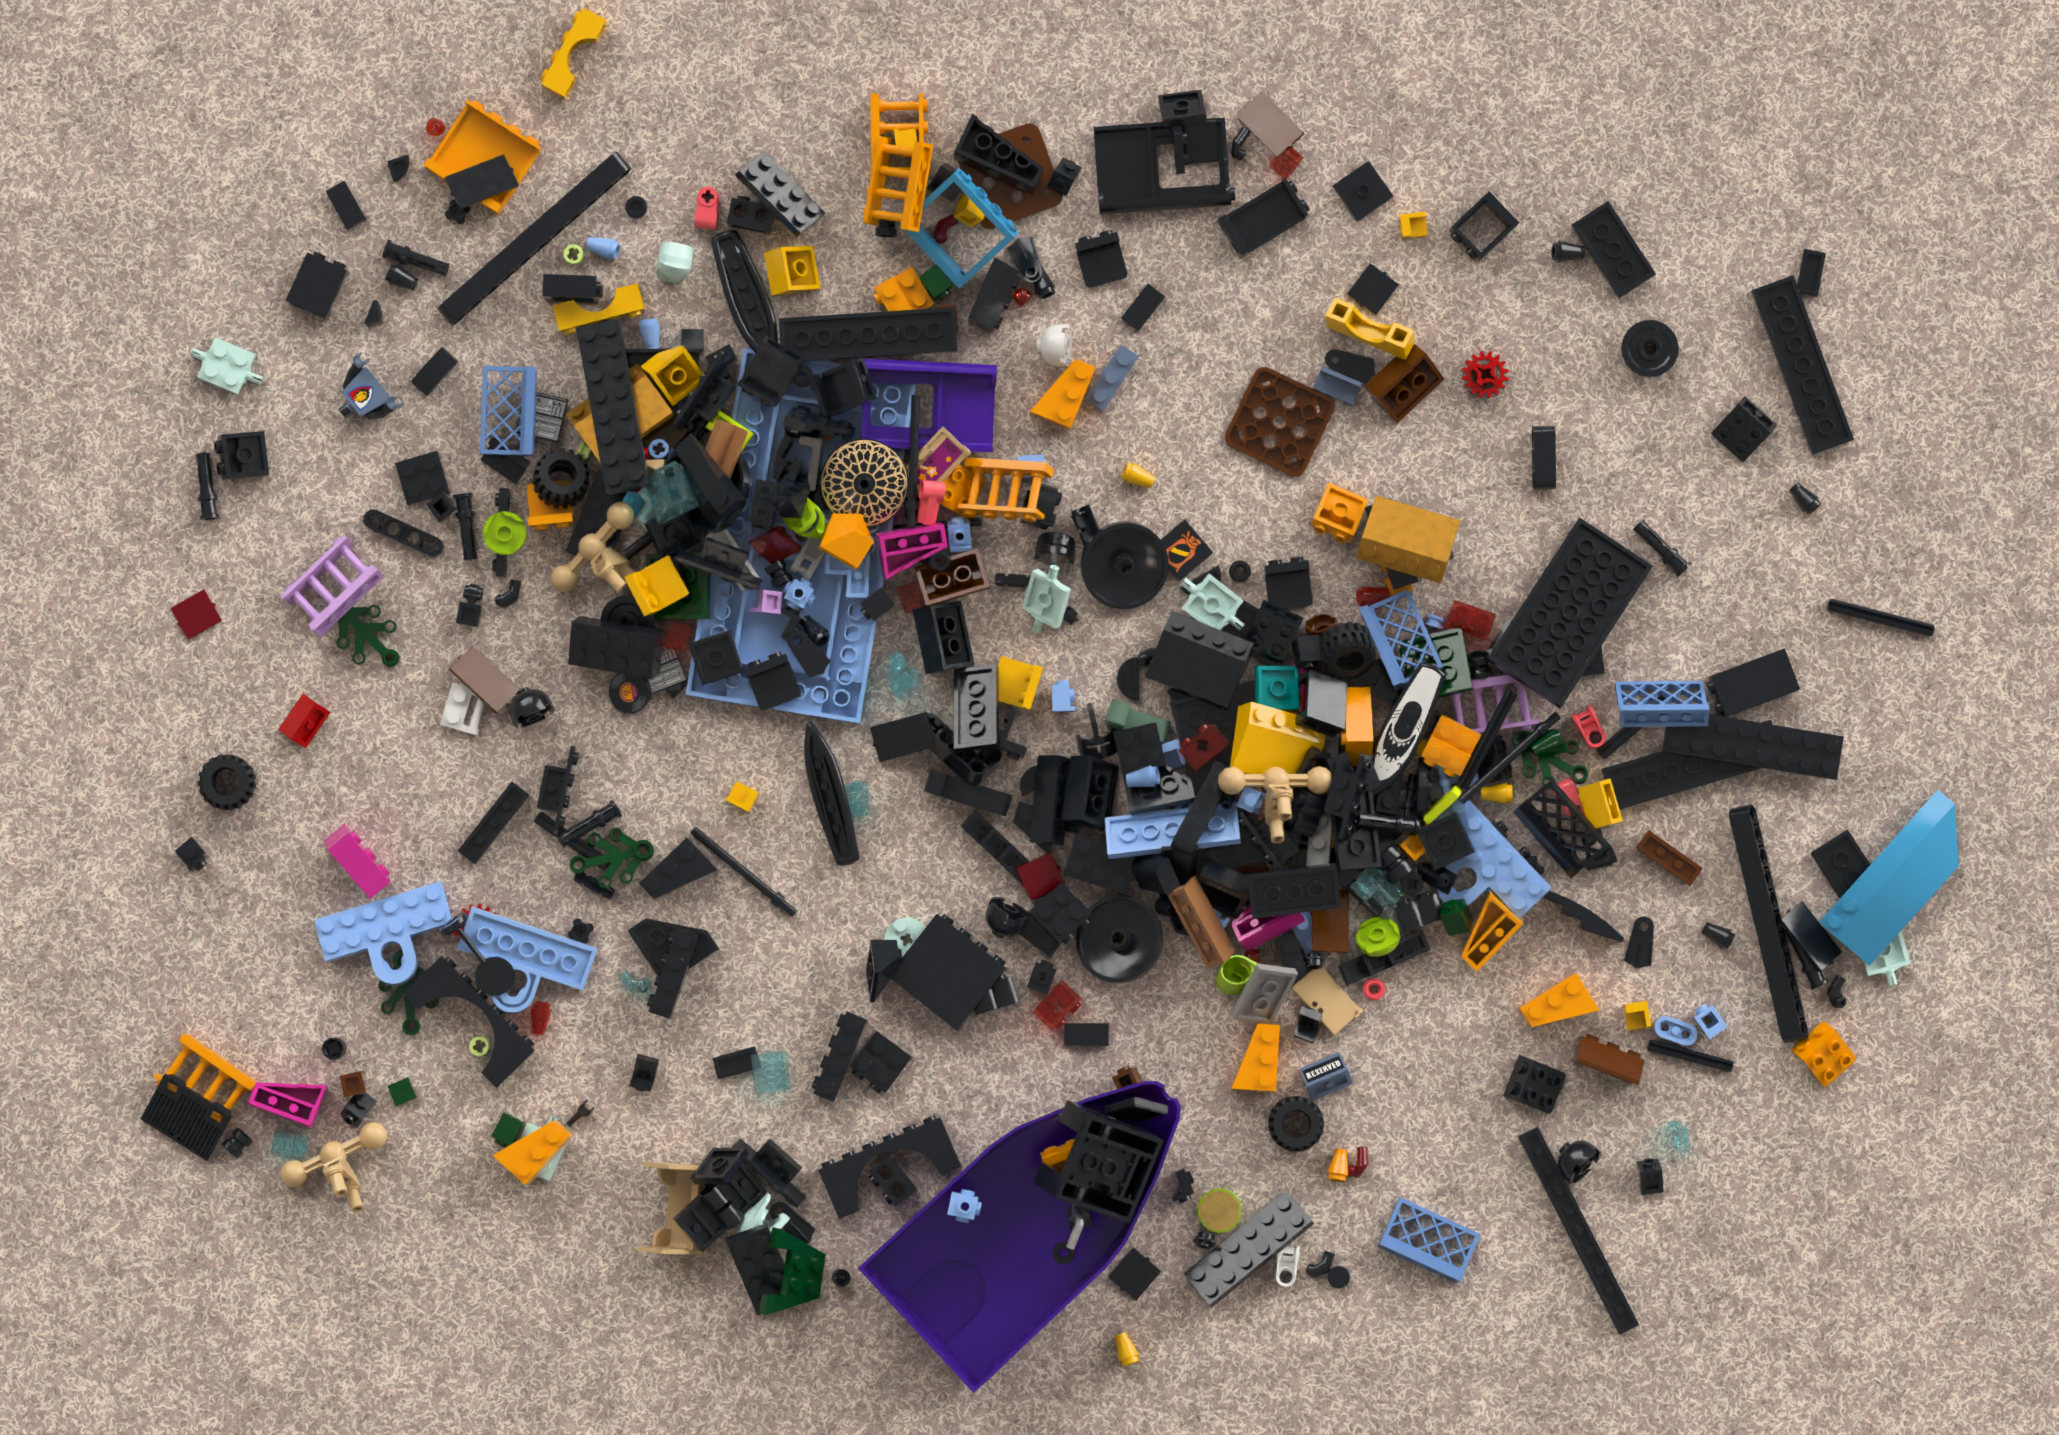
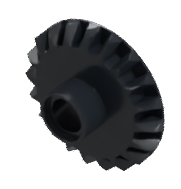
[1621,320,1679,377]
[600,595,656,629]

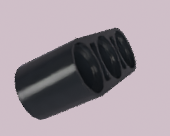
[1532,426,1556,489]

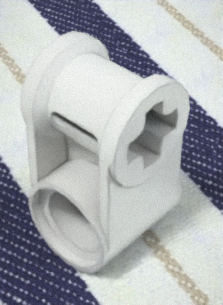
[1275,1246,1300,1287]

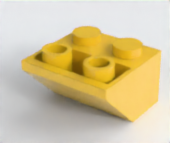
[1577,779,1623,829]

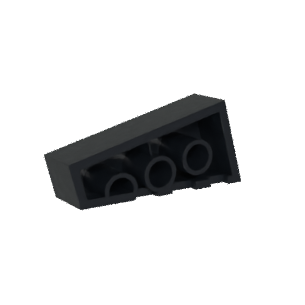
[954,113,1044,195]

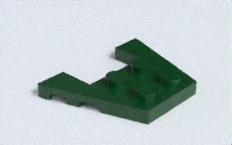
[759,1227,826,1315]

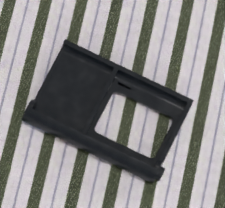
[1094,117,1235,214]

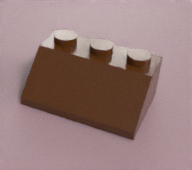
[1364,344,1444,424]
[915,548,990,607]
[1571,1033,1645,1085]

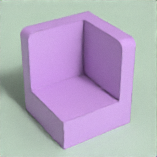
[749,590,782,614]

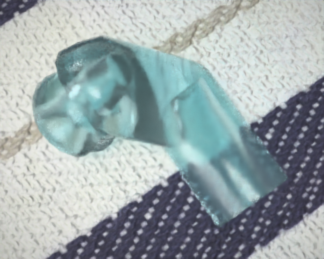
[619,970,652,993]

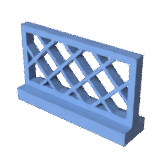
[480,366,537,457]
[1359,589,1443,691]
[1615,681,1710,727]
[1377,1197,1481,1284]

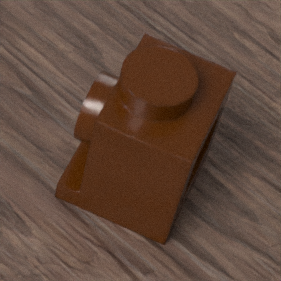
[1112,1065,1143,1089]

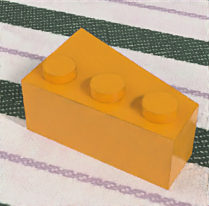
[1030,359,1096,431]
[1341,687,1373,767]
[1461,890,1523,972]
[1518,973,1599,1027]
[1231,1023,1280,1092]
[493,1120,573,1185]

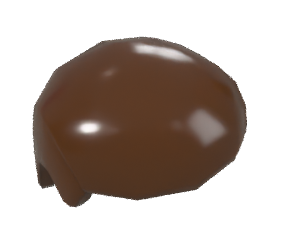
[1304,614,1338,637]

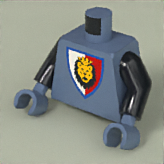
[338,352,403,420]

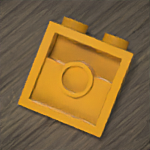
[873,267,935,311]
[1310,482,1369,543]
[1421,715,1481,777]

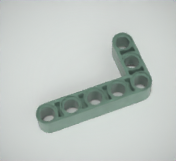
[1104,699,1171,743]

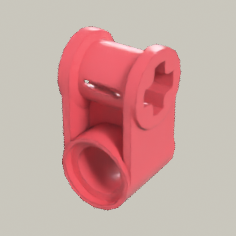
[694,187,719,230]
[1570,705,1606,749]
[1553,777,1585,816]

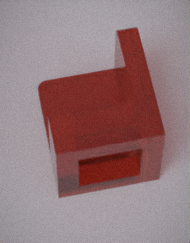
[1269,148,1304,179]
[897,581,926,614]
[664,621,693,654]

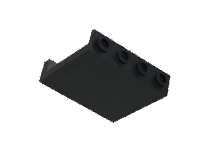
[891,914,1008,1032]

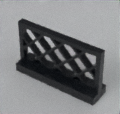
[1513,779,1611,878]

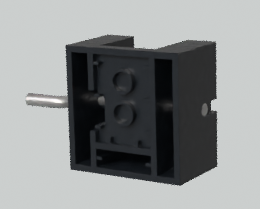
[1033,1100,1164,1250]

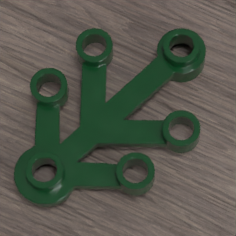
[336,605,400,667]
[1512,729,1588,790]
[569,828,654,889]
[378,950,439,1035]

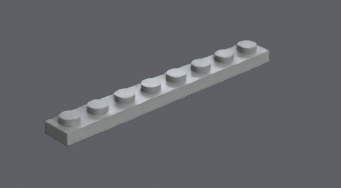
[1306,732,1341,866]

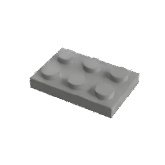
[1231,964,1298,1024]

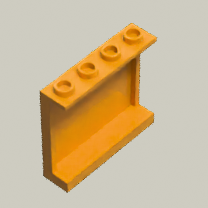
[424,99,542,215]

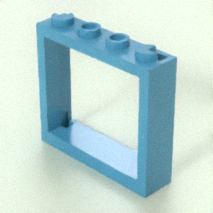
[899,168,1019,289]

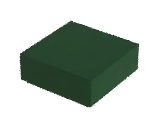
[388,1077,417,1106]

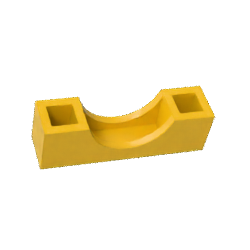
[540,7,608,100]
[552,283,646,335]
[1325,298,1415,360]

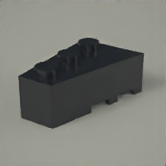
[639,838,718,900]

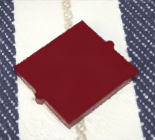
[171,589,222,640]
[1016,851,1065,901]

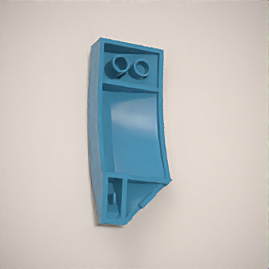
[1819,790,1959,966]

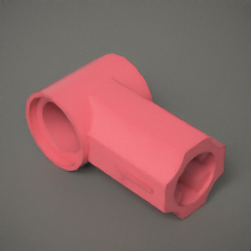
[916,480,945,525]

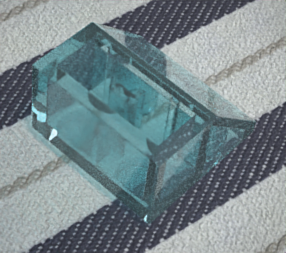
[646,461,698,524]
[887,650,922,702]

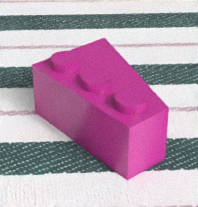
[876,522,948,580]
[324,824,391,899]
[1231,905,1305,952]
[248,1082,328,1129]

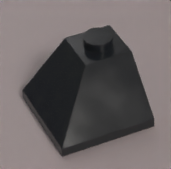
[866,940,902,1002]

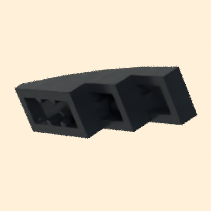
[960,810,1029,883]
[1542,891,1624,942]
[1338,930,1431,986]

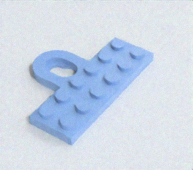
[1430,792,1552,919]
[1105,802,1241,859]
[314,881,452,986]
[457,906,597,1012]

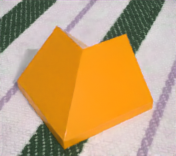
[819,513,874,570]

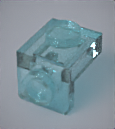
[845,781,870,817]
[271,1130,309,1158]

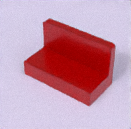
[279,694,331,748]

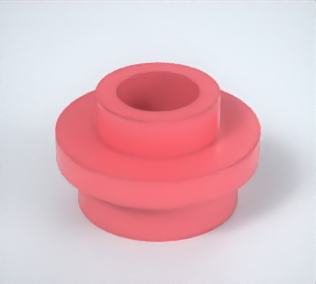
[1363,978,1385,1000]

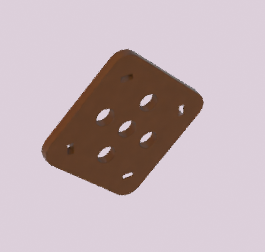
[958,123,1063,229]
[1225,367,1335,477]

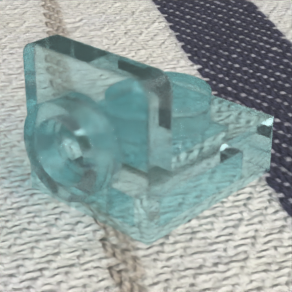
[1663,1121,1690,1152]

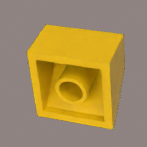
[764,246,821,296]
[640,345,703,406]

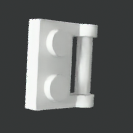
[440,682,485,736]

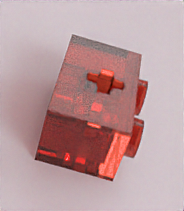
[1444,600,1496,641]
[1178,723,1229,772]
[1033,980,1082,1030]

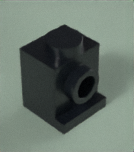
[1027,960,1056,994]

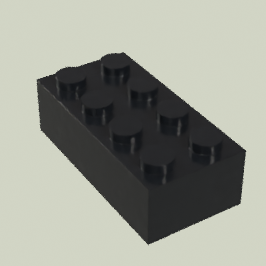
[568,616,664,679]

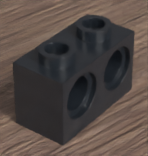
[727,195,775,235]
[869,1154,917,1206]

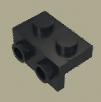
[1472,735,1512,784]

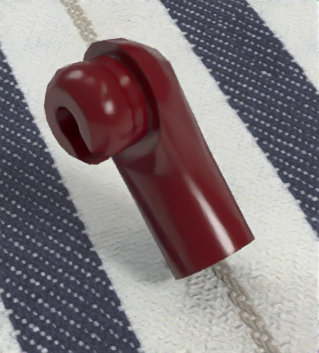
[933,214,959,244]
[1348,1146,1368,1178]

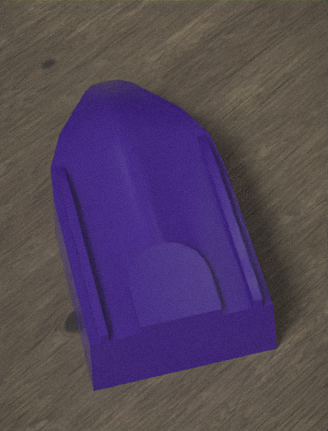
[858,1081,1181,1393]

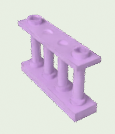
[281,535,384,637]
[1449,675,1539,733]

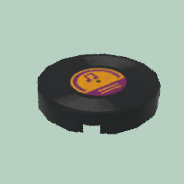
[609,673,651,714]

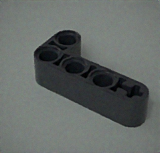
[927,713,1002,786]
[924,769,1012,817]

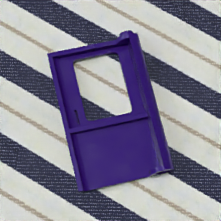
[861,359,997,453]

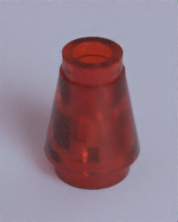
[1356,586,1390,607]
[530,1001,552,1035]

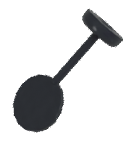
[440,911,515,996]

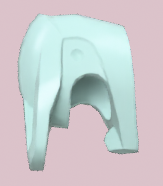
[656,242,693,283]
[737,1193,790,1233]

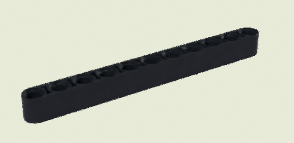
[438,152,631,326]
[1729,804,1808,1043]

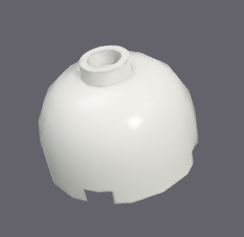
[1037,324,1072,368]

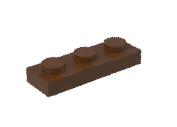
[1636,830,1703,886]

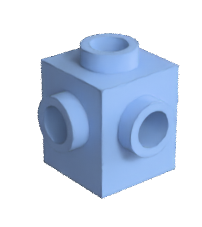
[783,577,816,611]
[947,1189,982,1223]

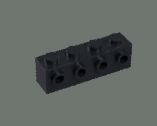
[647,928,700,1019]
[811,1011,868,1102]

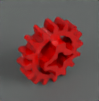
[1461,351,1509,399]

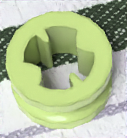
[564,244,584,265]
[576,441,592,462]
[469,1036,490,1056]

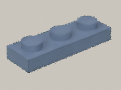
[1085,344,1139,412]

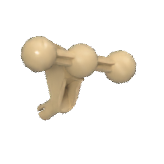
[551,502,635,593]
[1218,766,1333,843]
[280,1122,387,1213]

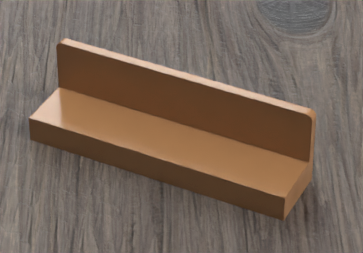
[686,419,748,507]
[1167,876,1235,968]

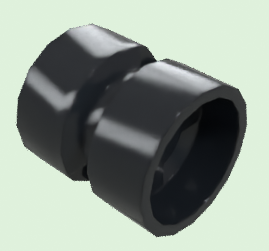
[1379,843,1415,885]

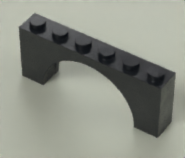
[403,956,535,1088]
[818,1115,962,1219]

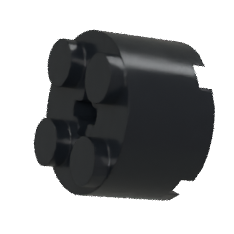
[1020,481,1062,530]

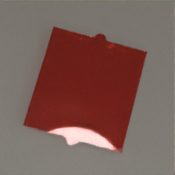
[748,526,802,564]

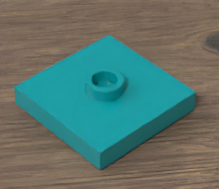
[1254,666,1300,711]

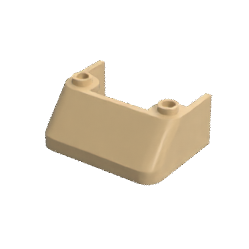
[636,1162,709,1255]

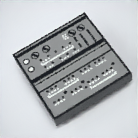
[516,392,569,443]
[647,639,688,695]

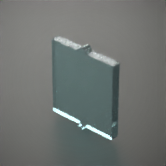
[751,1051,791,1094]

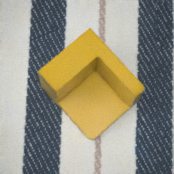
[894,129,917,158]
[954,193,989,228]
[1399,211,1427,239]
[725,782,760,813]
[1623,1001,1651,1030]

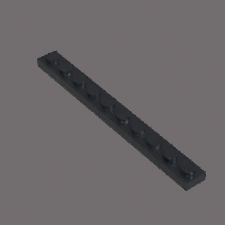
[1518,1127,1639,1335]

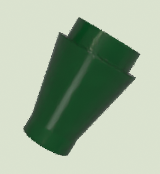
[1531,729,1566,757]

